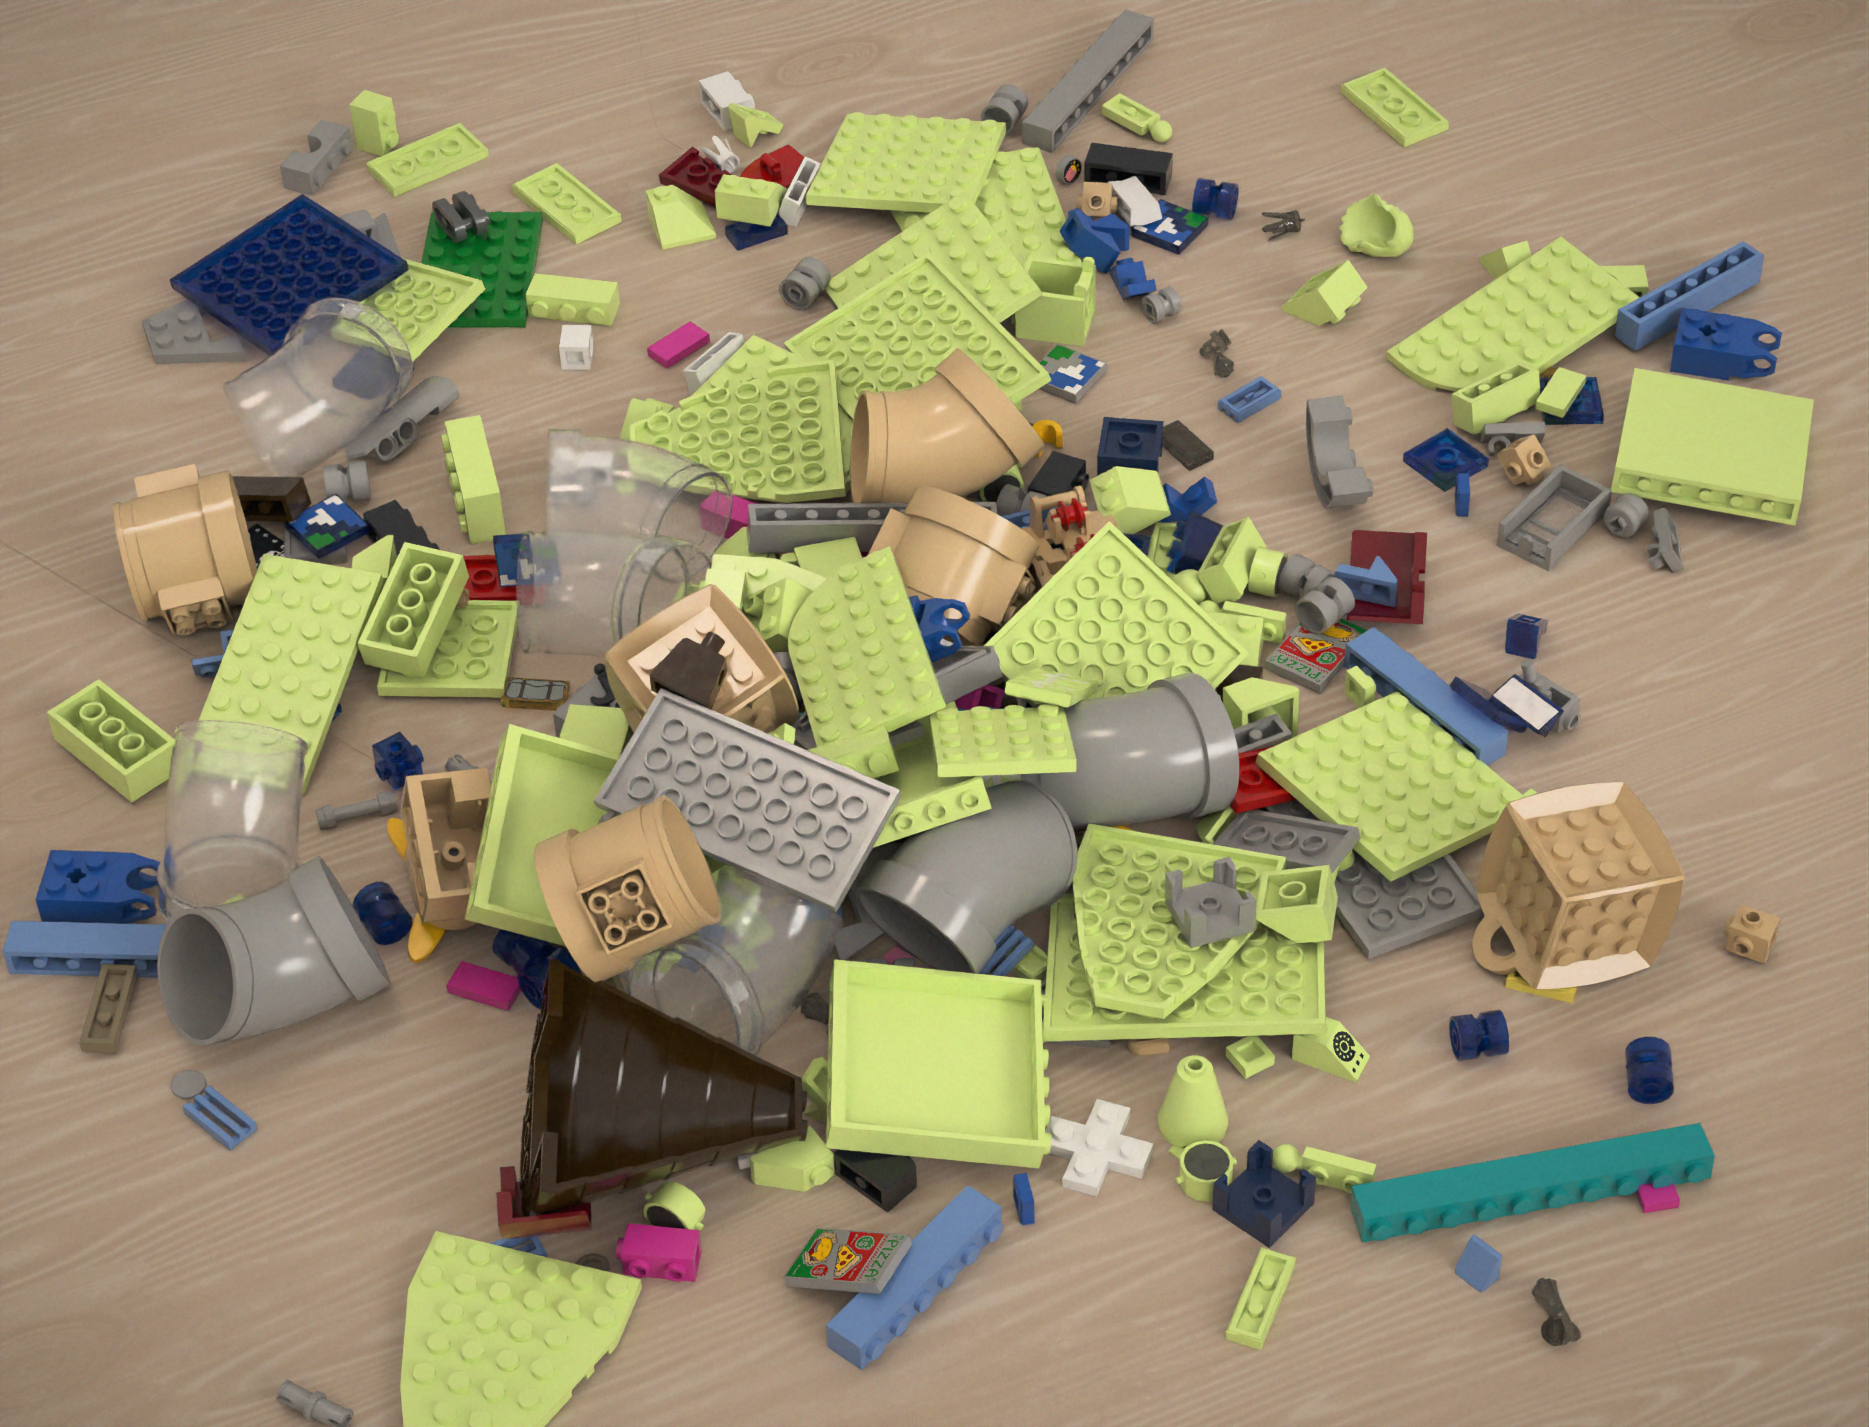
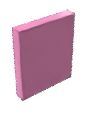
[883,946,914,964]

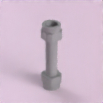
[316,791,397,829]

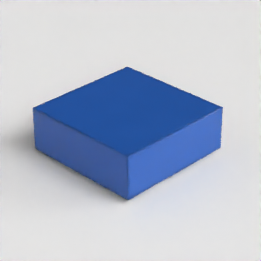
[1455,473,1470,517]
[1013,1173,1035,1225]

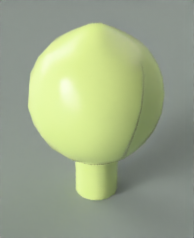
[1171,569,1219,605]

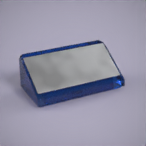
[1490,674,1565,737]

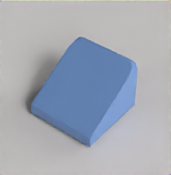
[1455,1235,1502,1292]

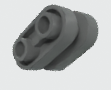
[432,191,490,243]

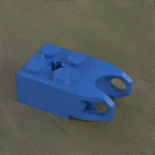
[1670,308,1782,381]
[909,595,970,663]
[35,850,167,924]

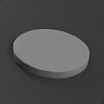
[171,1070,206,1100]

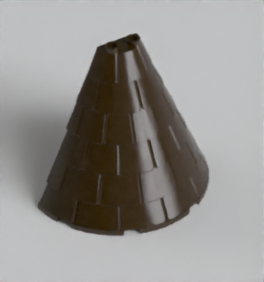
[520,959,808,1217]

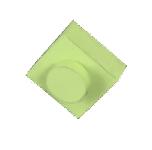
[1345,666,1376,708]
[1226,1036,1275,1079]

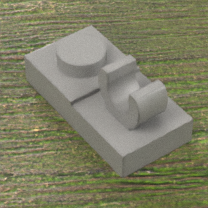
[1481,422,1546,456]
[1646,507,1683,573]

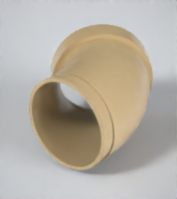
[850,348,1045,503]

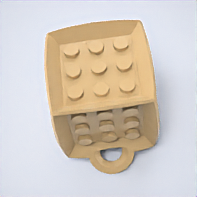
[605,584,799,734]
[1472,782,1685,989]

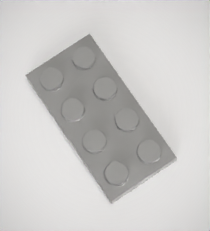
[1213,810,1361,873]

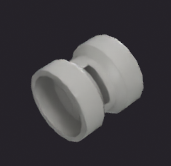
[1141,286,1181,323]

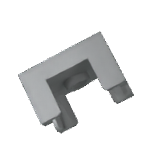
[1165,857,1256,948]

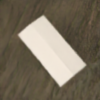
[779,157,821,227]
[1108,176,1162,226]
[683,332,745,396]

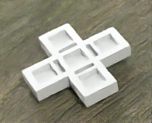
[1045,1099,1153,1197]

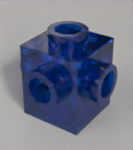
[372,732,424,790]

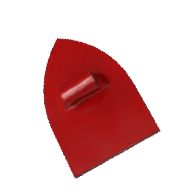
[740,144,804,189]

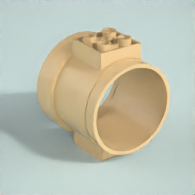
[113,464,257,636]
[868,486,1039,646]
[534,795,721,982]

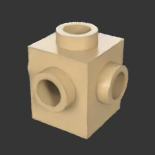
[1077,182,1118,221]
[1496,434,1552,485]
[1723,904,1781,964]

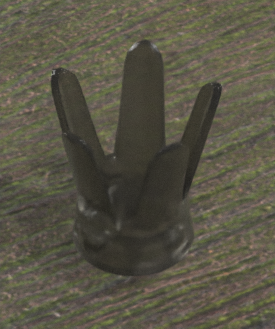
[1262,210,1305,241]

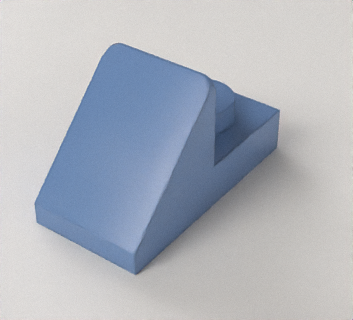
[1336,556,1398,607]

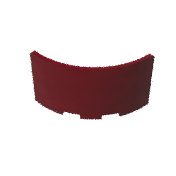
[1347,530,1427,624]
[496,1166,592,1239]

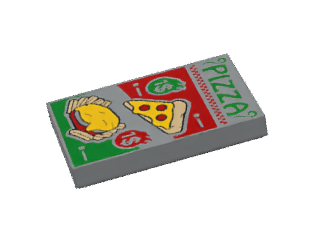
[1265,618,1368,693]
[783,1228,912,1294]

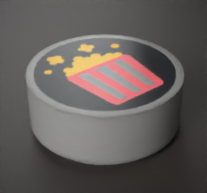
[1056,155,1082,185]

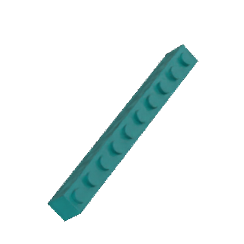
[1350,1123,1715,1242]

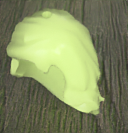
[1339,193,1414,257]

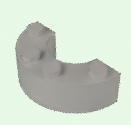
[1306,395,1373,508]

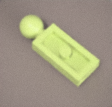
[1102,93,1172,142]
[1199,600,1287,644]
[1272,1144,1376,1194]

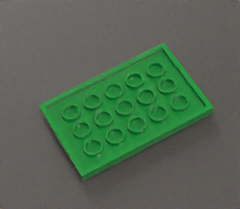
[421,211,543,328]

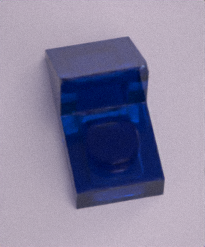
[1505,613,1549,659]

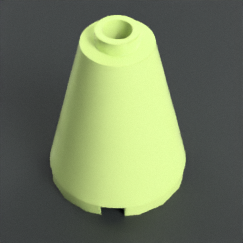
[1158,1055,1229,1148]

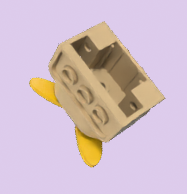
[387,768,491,963]

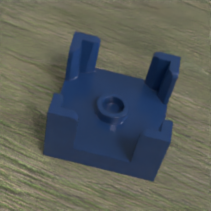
[1097,417,1164,476]
[1212,1140,1316,1248]

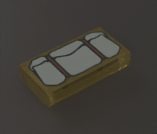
[501,677,570,711]

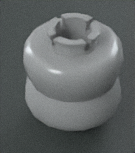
[1604,493,1649,538]

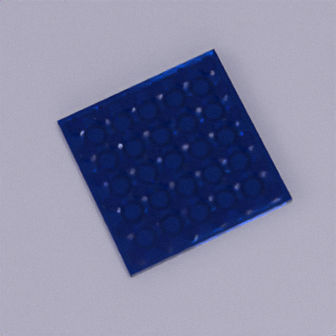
[169,194,409,359]

